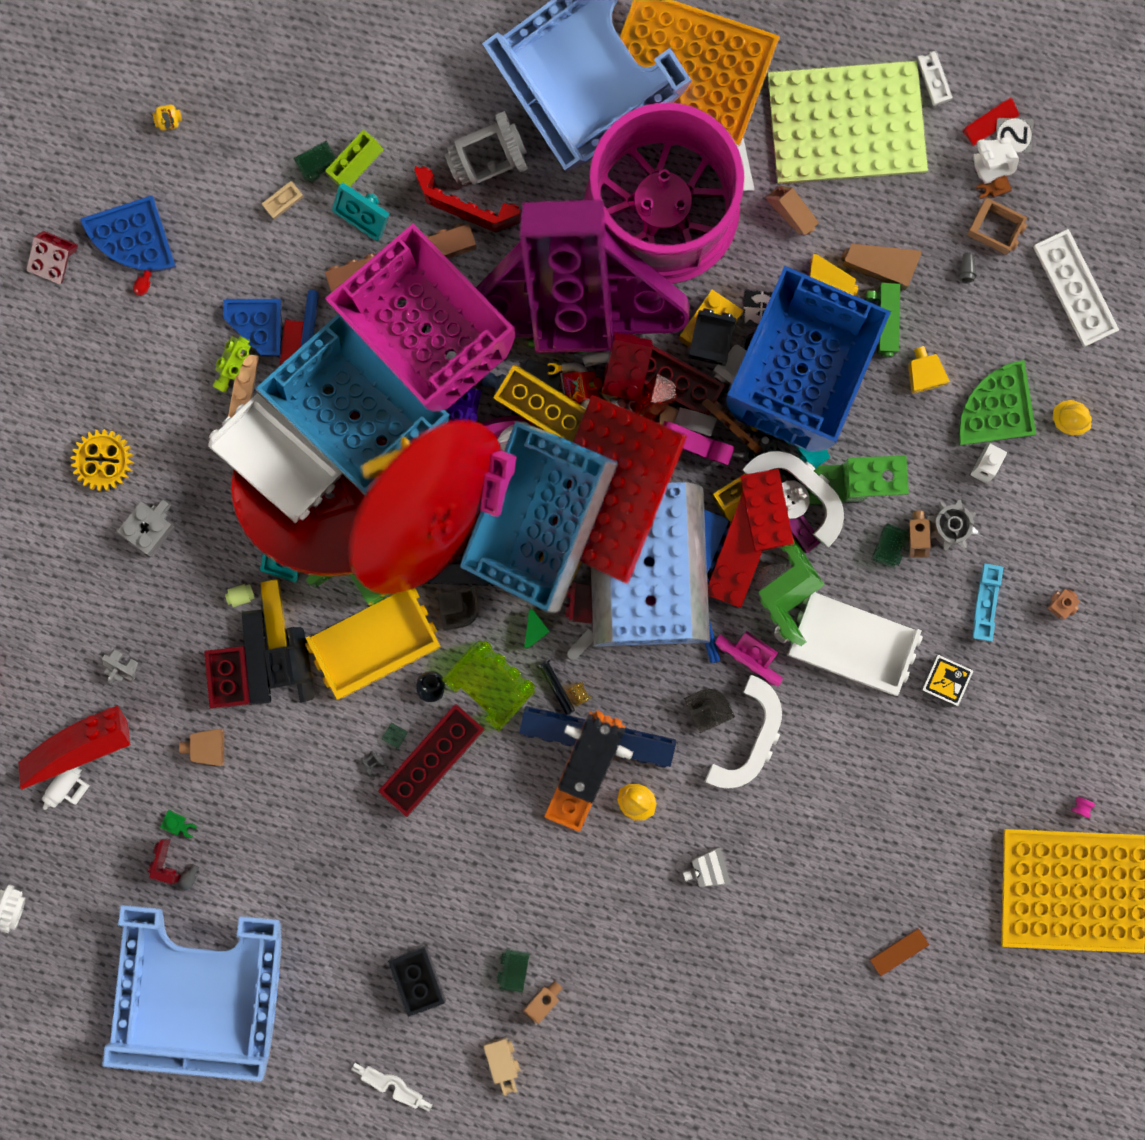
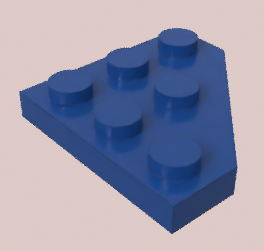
[223,299,281,357]

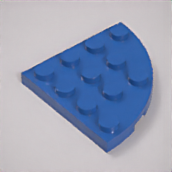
[80,195,176,271]

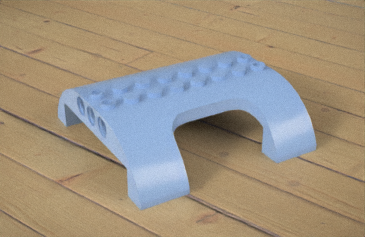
[482,0,692,171]
[103,905,281,1081]

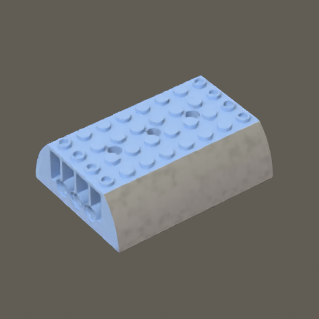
[591,482,710,647]

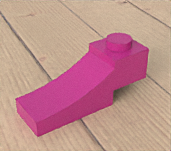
[480,450,516,517]

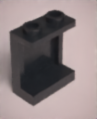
[688,309,736,366]

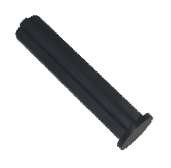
[537,660,575,715]

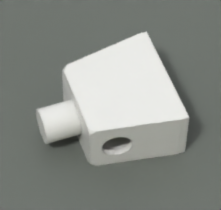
[970,443,1007,484]

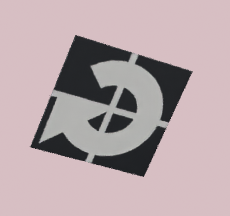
[743,290,773,327]

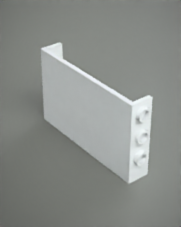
[208,393,343,524]
[787,592,923,696]

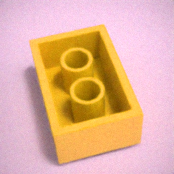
[679,290,744,347]

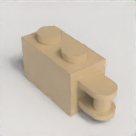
[484,1036,520,1097]

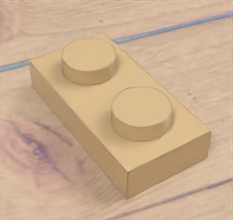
[262,181,304,220]

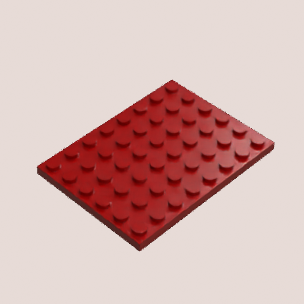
[553,395,687,584]

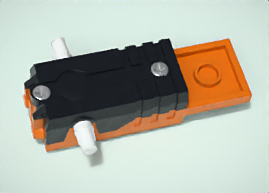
[544,710,633,832]

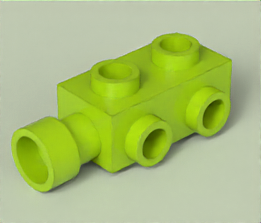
[212,336,251,393]

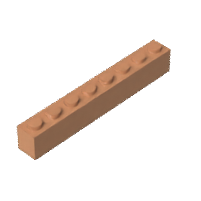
[325,223,477,292]

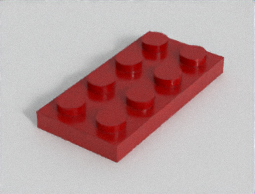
[740,468,794,552]

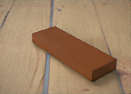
[869,928,929,976]

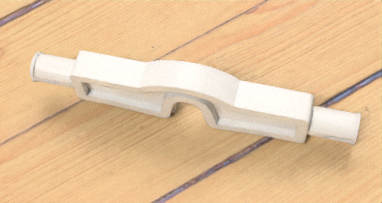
[352,1063,433,1112]

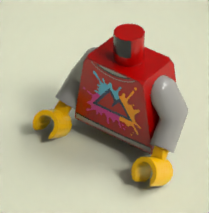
[547,362,602,408]

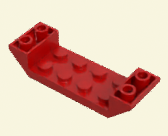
[414,166,522,233]

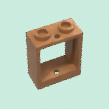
[966,197,1027,255]

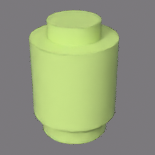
[225,584,255,607]

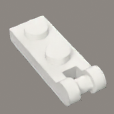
[916,51,952,106]

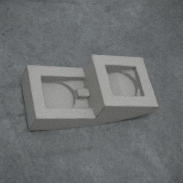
[674,408,717,437]

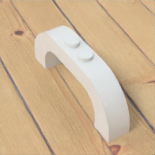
[741,451,844,547]
[704,675,782,788]

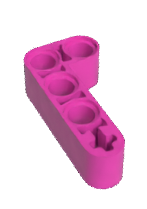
[663,421,735,465]

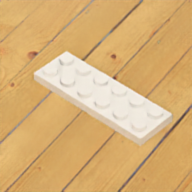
[1033,229,1119,348]

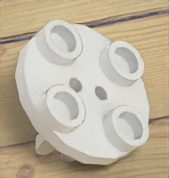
[782,481,810,519]

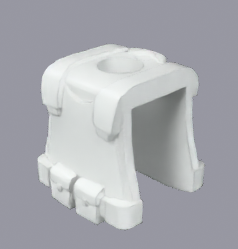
[974,137,1019,184]

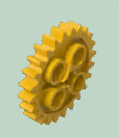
[71,429,134,492]

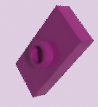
[789,515,821,553]

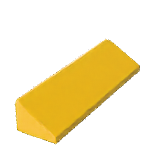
[260,579,288,650]

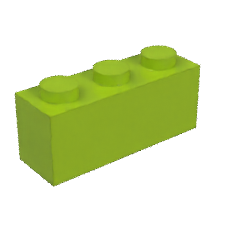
[325,129,384,187]

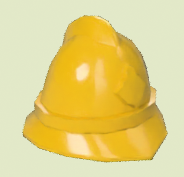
[1053,400,1092,435]
[617,784,657,821]

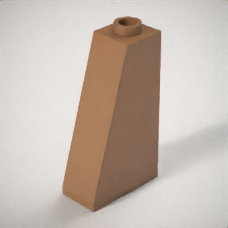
[841,244,922,290]

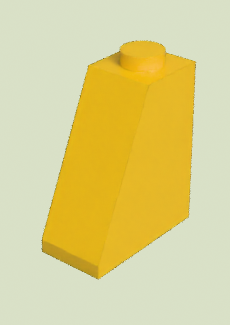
[809,254,858,296]

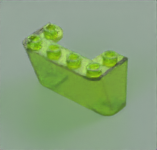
[442,640,536,732]

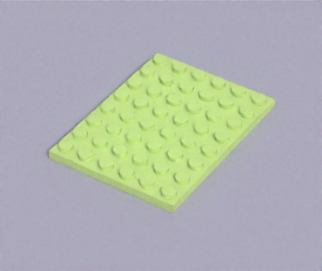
[767,61,928,184]

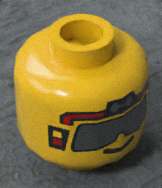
[153,104,182,131]

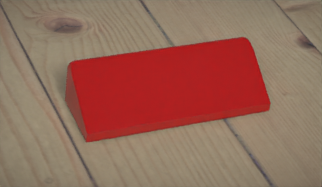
[963,97,1020,146]

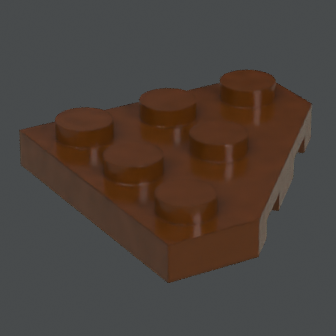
[702,398,763,455]

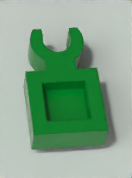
[160,810,197,838]

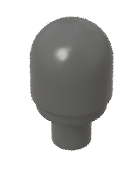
[177,864,199,890]

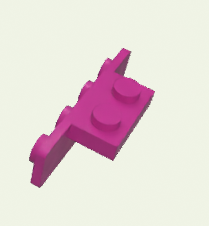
[715,630,783,687]

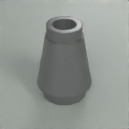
[958,253,977,283]

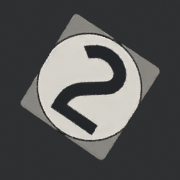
[996,118,1034,152]

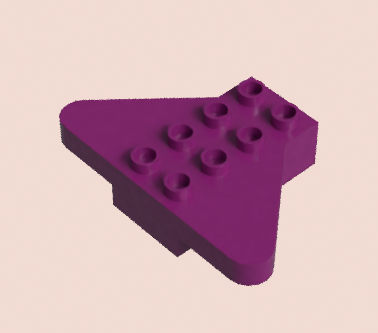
[476,200,689,353]

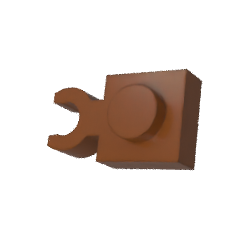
[975,175,1012,199]

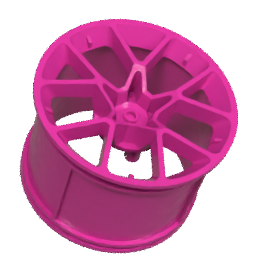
[584,103,744,284]

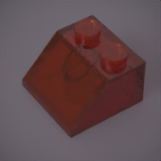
[634,374,677,420]

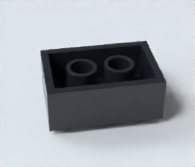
[388,945,446,1017]

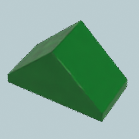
[524,609,550,649]

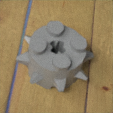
[927,500,978,551]

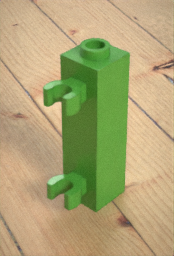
[865,283,900,358]

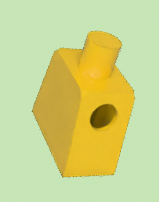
[908,346,950,394]

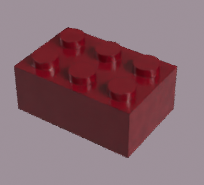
[601,332,653,401]
[204,646,251,709]

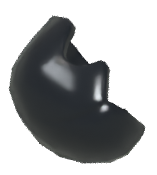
[416,671,445,702]

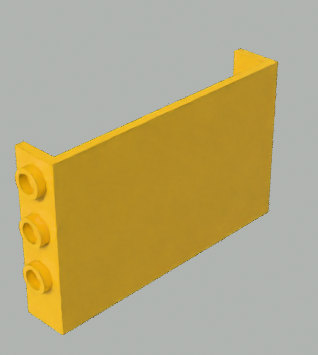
[305,588,441,700]

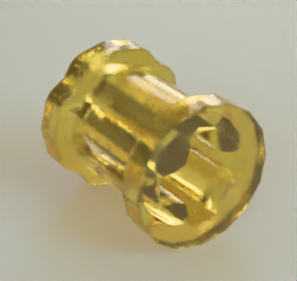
[568,681,592,706]

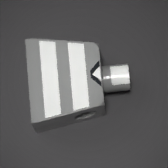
[682,847,731,887]

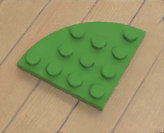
[959,360,1036,446]

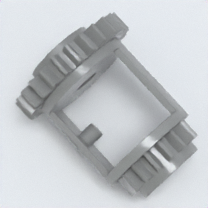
[445,111,529,186]

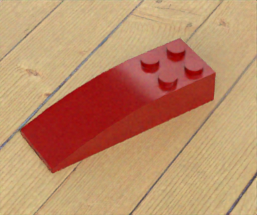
[708,492,762,608]
[18,705,131,790]

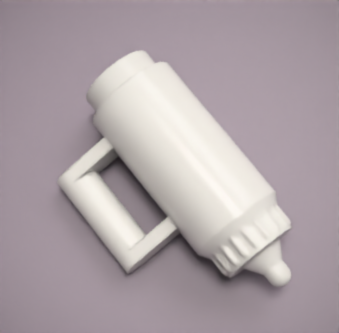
[42,767,90,810]

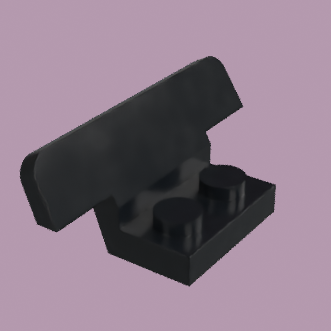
[264,627,315,703]

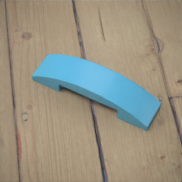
[973,563,1004,642]

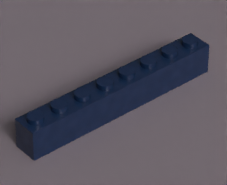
[519,706,676,768]

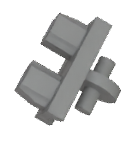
[102,649,138,684]

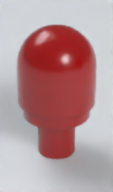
[133,270,152,296]

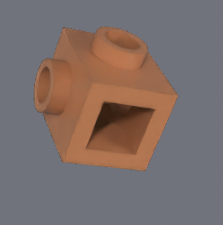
[1047,589,1080,620]

